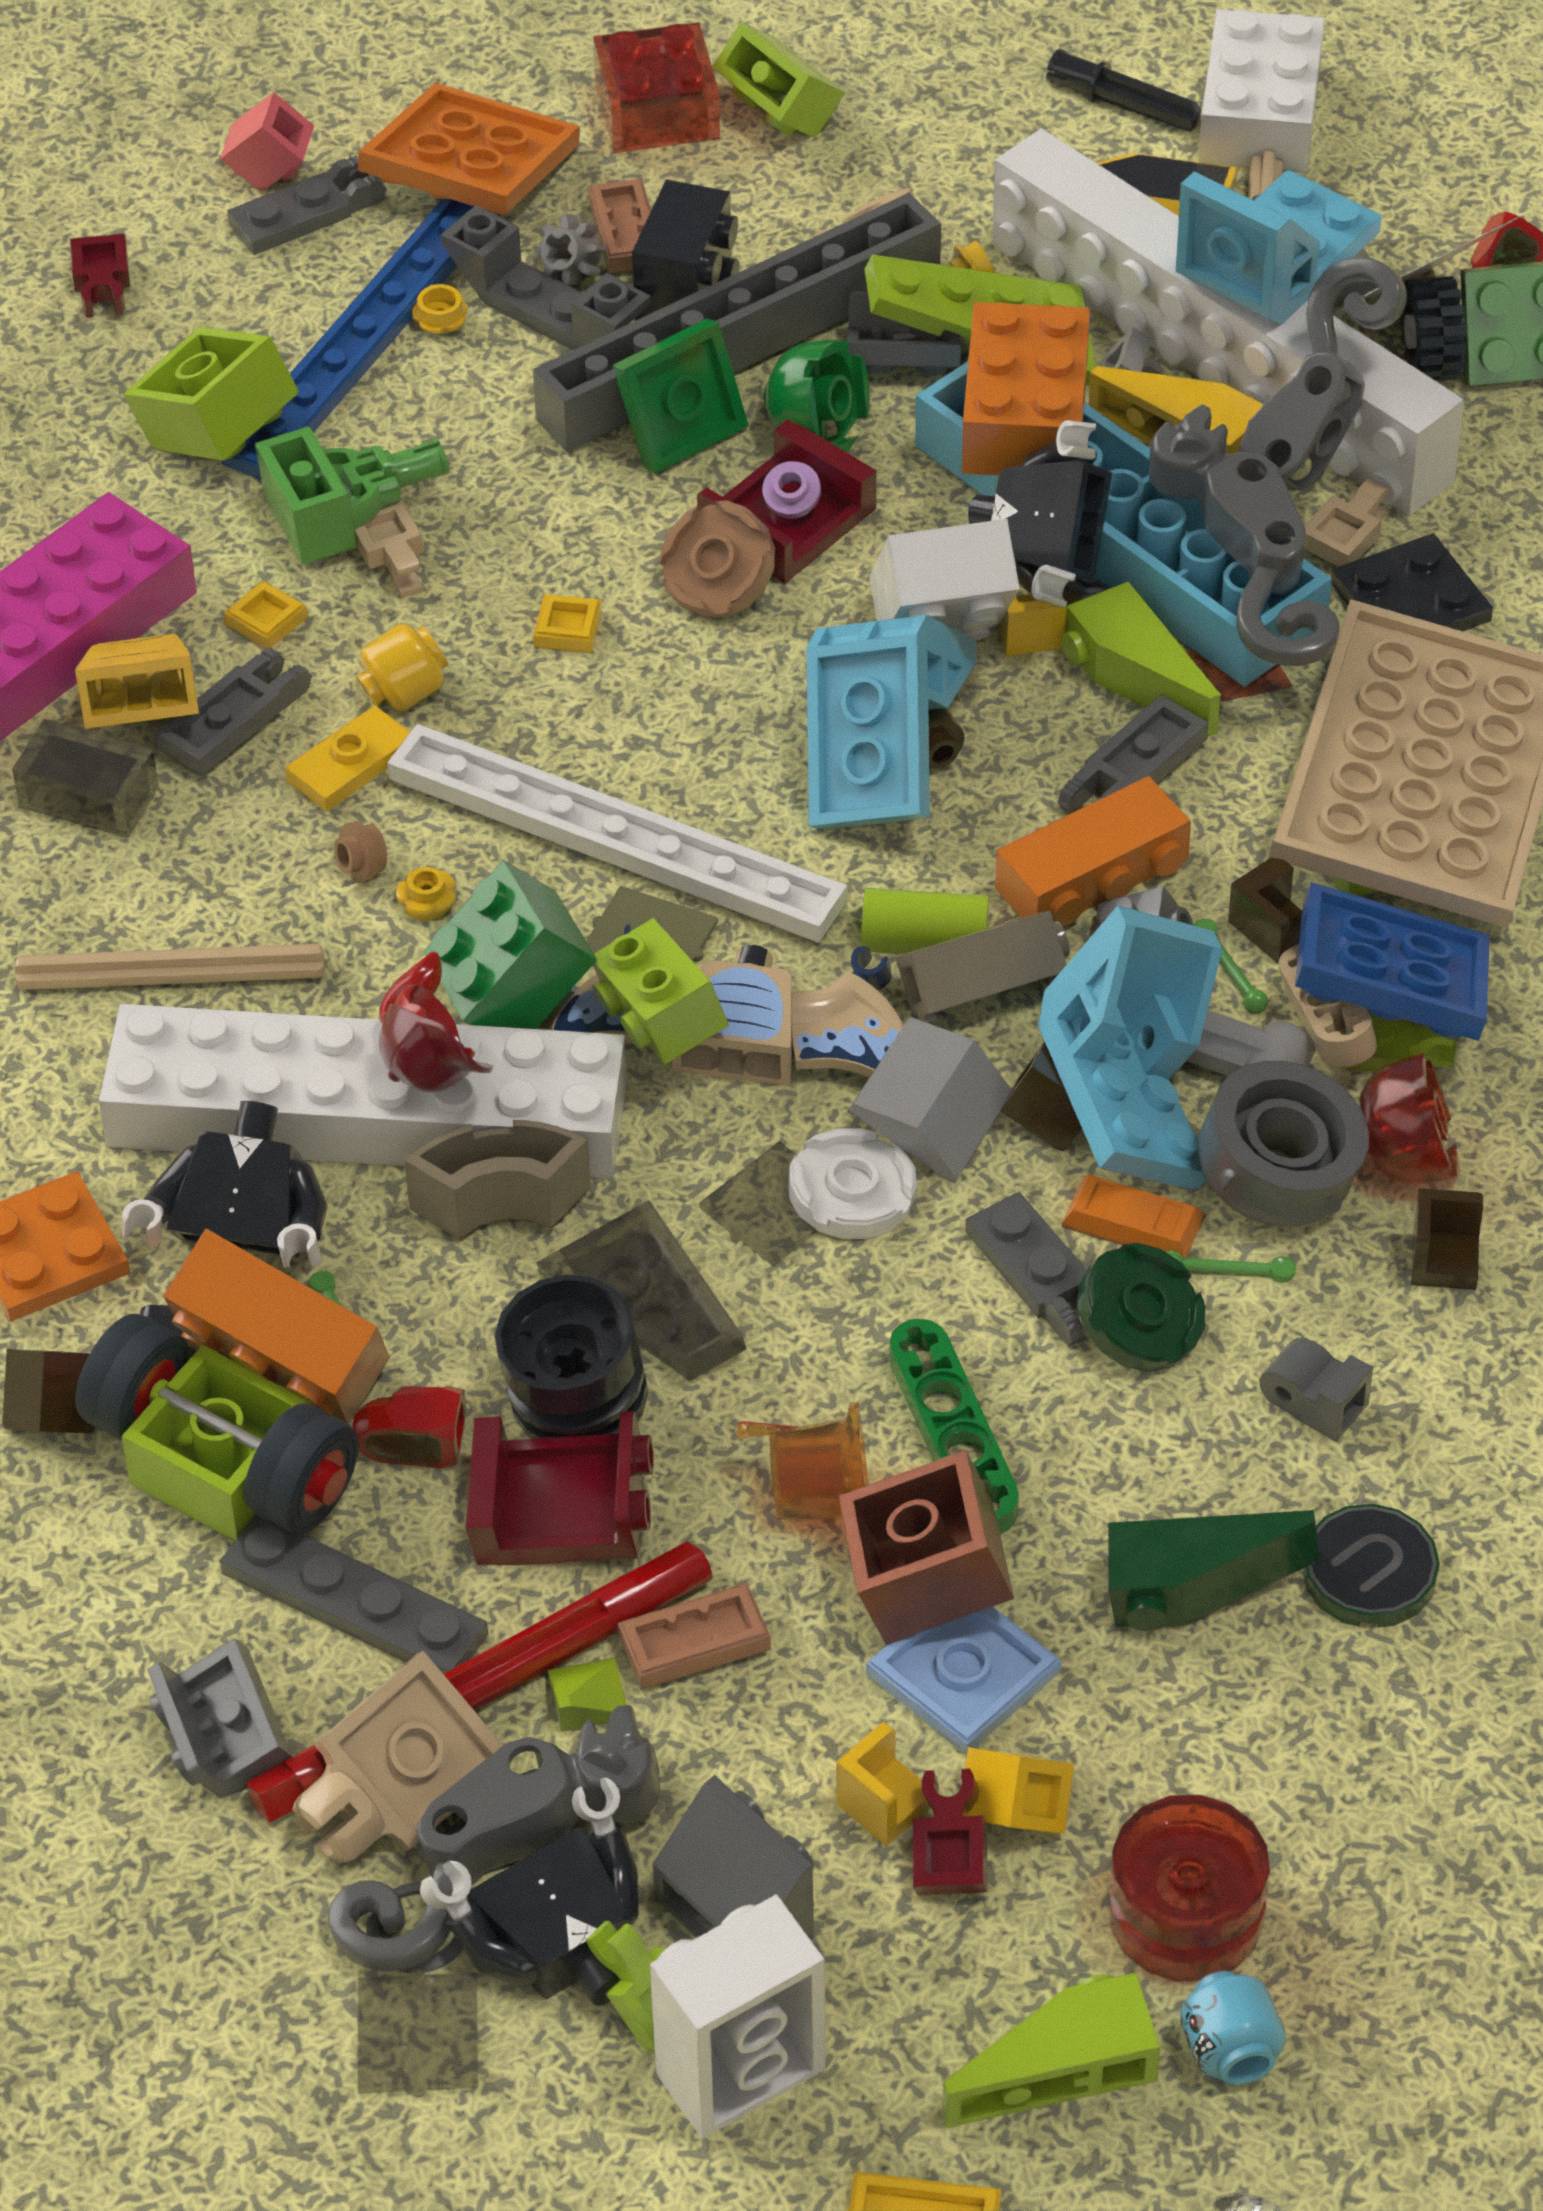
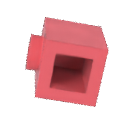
[220,92,315,190]

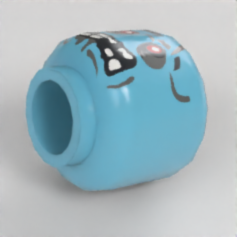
[1180,1971,1286,2085]

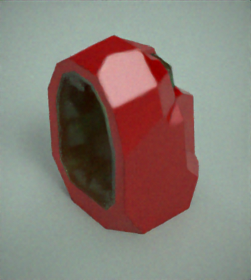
[1470,211,1543,268]
[352,1386,466,1468]

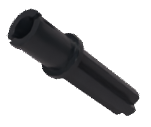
[1046,48,1201,132]

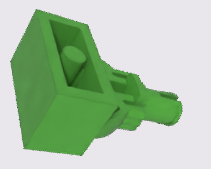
[255,426,449,565]

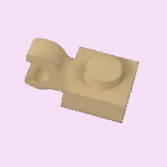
[1304,478,1390,567]
[354,500,424,599]

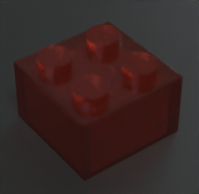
[593,22,720,154]

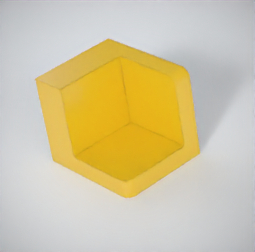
[997,594,1067,656]
[836,1721,930,1847]
[965,1747,1075,1834]

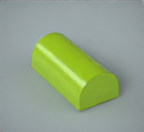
[861,888,990,954]

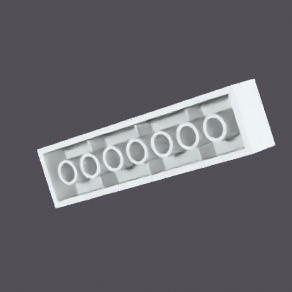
[99,1004,627,1179]

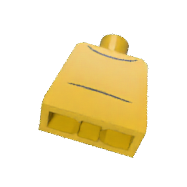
[75,634,199,729]

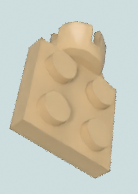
[292,1651,503,1864]

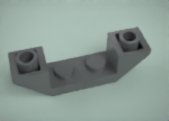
[441,205,651,350]

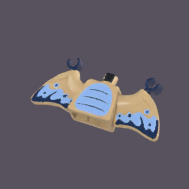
[551,921,903,1086]

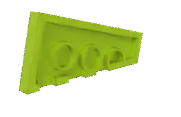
[864,254,1096,385]

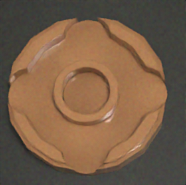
[660,501,775,618]

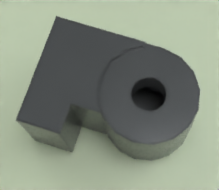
[1259,1338,1373,1442]

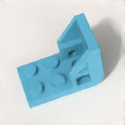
[1175,169,1382,324]
[806,615,977,829]
[1038,905,1222,1189]

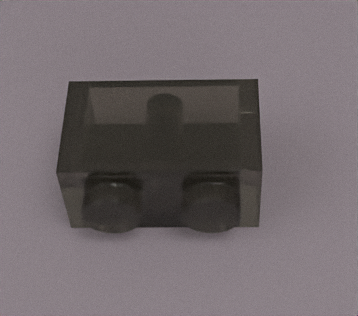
[12,719,159,838]

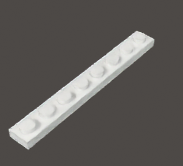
[387,724,847,943]

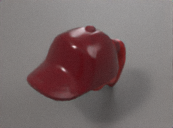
[379,951,493,1093]

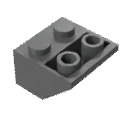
[653,1775,814,1940]

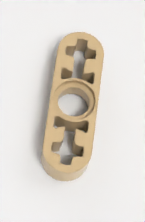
[1279,944,1377,1067]

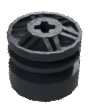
[494,1274,649,1439]

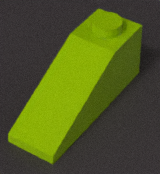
[1061,582,1221,737]
[942,1972,1160,2128]

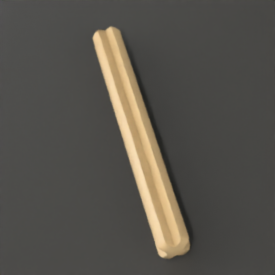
[15,944,325,990]

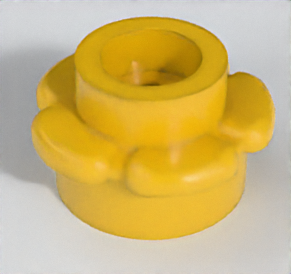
[948,240,995,273]
[412,284,468,334]
[396,867,456,921]

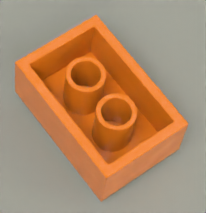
[962,302,1090,476]
[163,1229,390,1424]

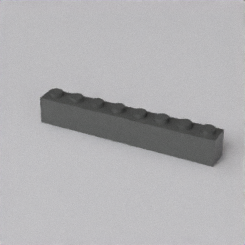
[533,193,941,452]

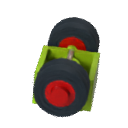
[76,1314,359,1541]

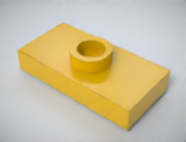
[285,705,411,812]

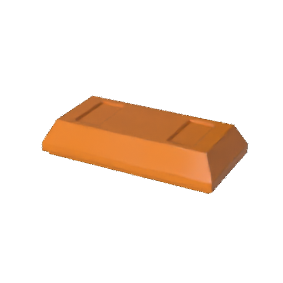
[1062,1175,1205,1258]

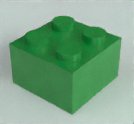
[423,860,597,1029]

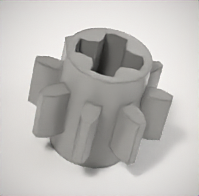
[534,214,608,285]

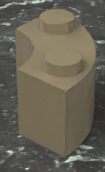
[405,1120,591,1239]

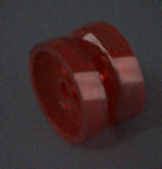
[1108,1794,1270,1982]

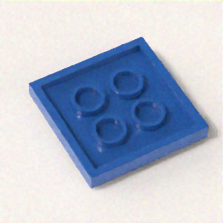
[1295,882,1490,1041]

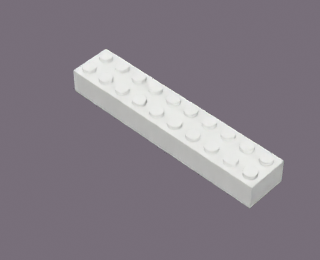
[993,128,1464,516]

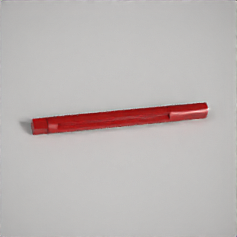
[245,1541,713,1823]

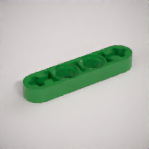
[889,1318,1019,1534]

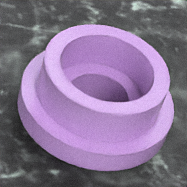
[762,461,821,519]

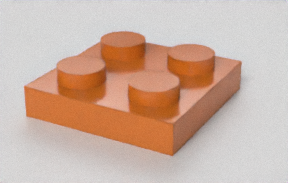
[0,1171,130,1322]

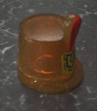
[736,1401,868,1520]

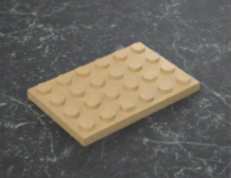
[1268,599,1543,928]

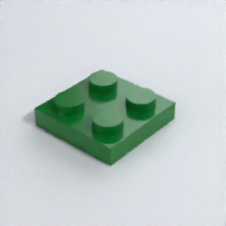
[612,319,749,473]

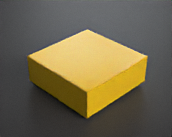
[224,580,308,649]
[533,594,602,653]

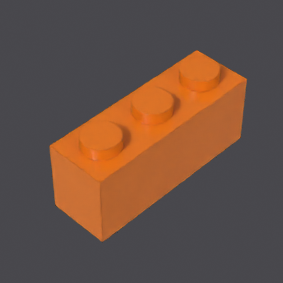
[995,776,1191,927]

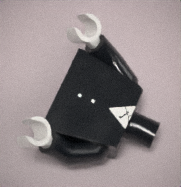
[968,420,1113,608]
[122,1101,328,1268]
[420,1778,639,2006]

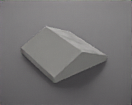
[848,1017,1011,1182]

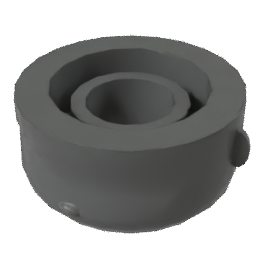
[1198,1060,1369,1226]

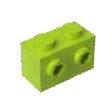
[712,22,846,137]
[592,918,729,1065]

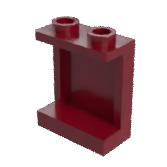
[697,419,876,584]
[466,1411,654,1565]

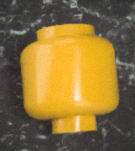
[356,623,449,712]

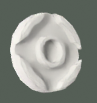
[788,1128,917,1239]

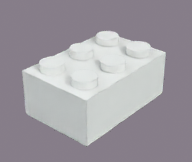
[1199,9,1324,172]
[869,519,1019,640]
[650,1894,826,2139]

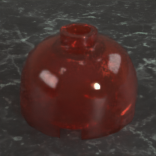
[1359,1053,1460,1185]

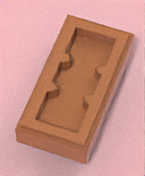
[588,179,651,273]
[618,1583,771,1690]

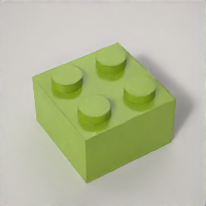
[123,327,299,461]

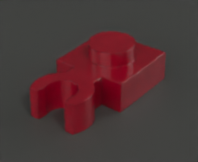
[70,233,130,318]
[913,1768,988,1895]

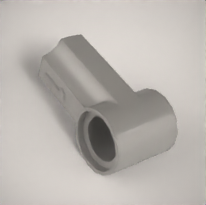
[1186,1010,1316,1076]

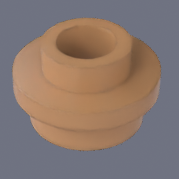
[334,821,387,883]

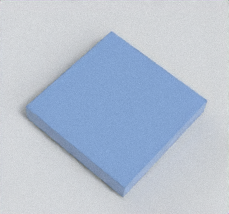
[866,1607,1061,1755]

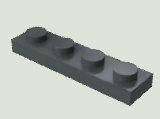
[220,1514,488,1674]

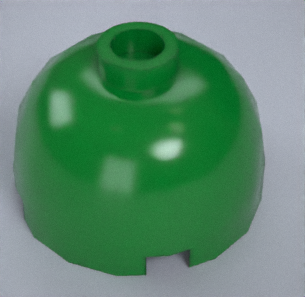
[763,340,870,453]

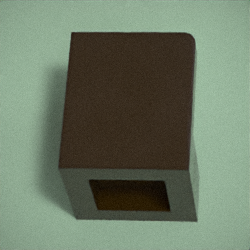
[1228,857,1302,965]
[1000,1041,1082,1151]
[1411,1188,1484,1290]
[2,1349,95,1433]

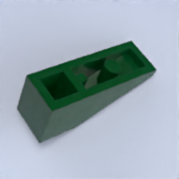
[1108,1510,1320,1631]

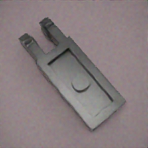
[227,155,387,255]
[155,647,312,776]
[1057,694,1209,814]
[965,1191,1087,1347]

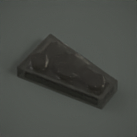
[536,1200,747,1381]

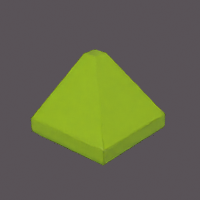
[548,1658,626,1732]

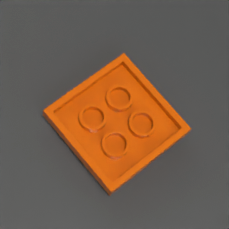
[358,82,580,216]

